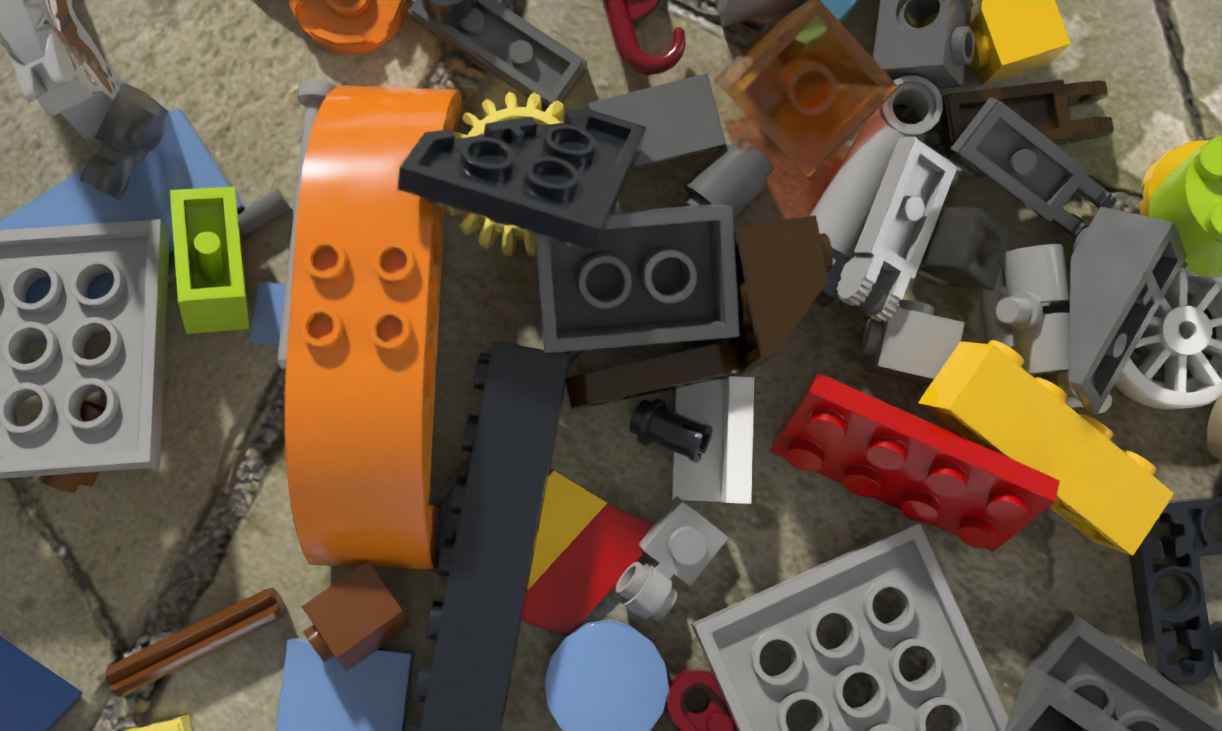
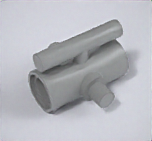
[976,244,1070,376]

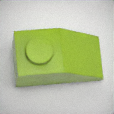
[170,187,250,334]

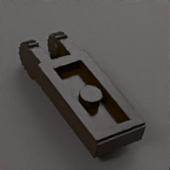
[940,80,1114,159]

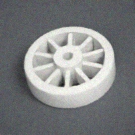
[1114,261,1222,410]

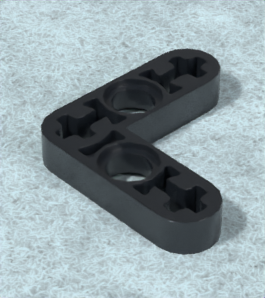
[1129,495,1222,686]

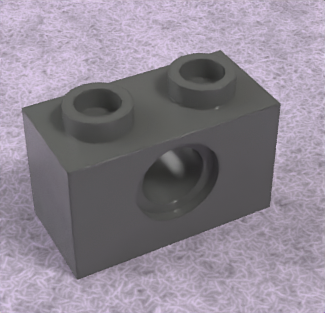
[871,0,980,89]

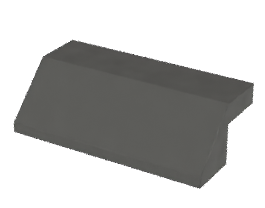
[1005,611,1222,731]

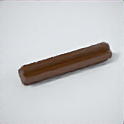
[105,588,286,697]

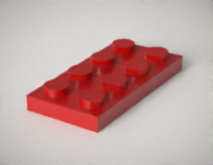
[769,372,1060,552]

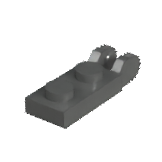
[950,98,1117,238]

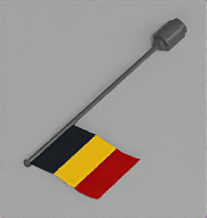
[428,137,774,635]

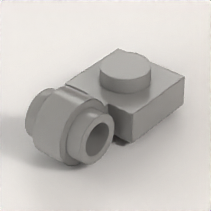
[615,496,728,621]

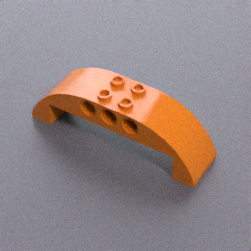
[285,86,462,569]

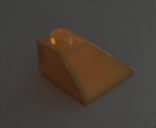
[713,0,899,177]

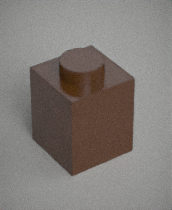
[301,561,410,671]

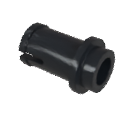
[629,398,713,463]

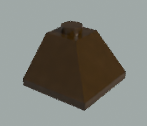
[732,215,833,372]

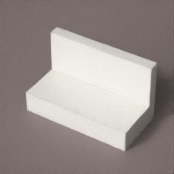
[672,376,755,504]

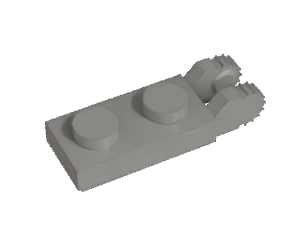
[836,137,957,322]

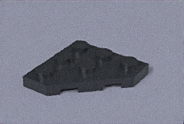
[397,109,646,251]

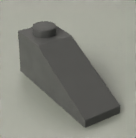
[1068,206,1187,414]

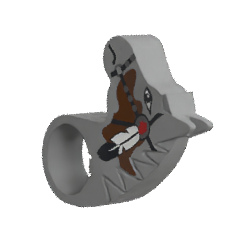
[0,0,137,140]

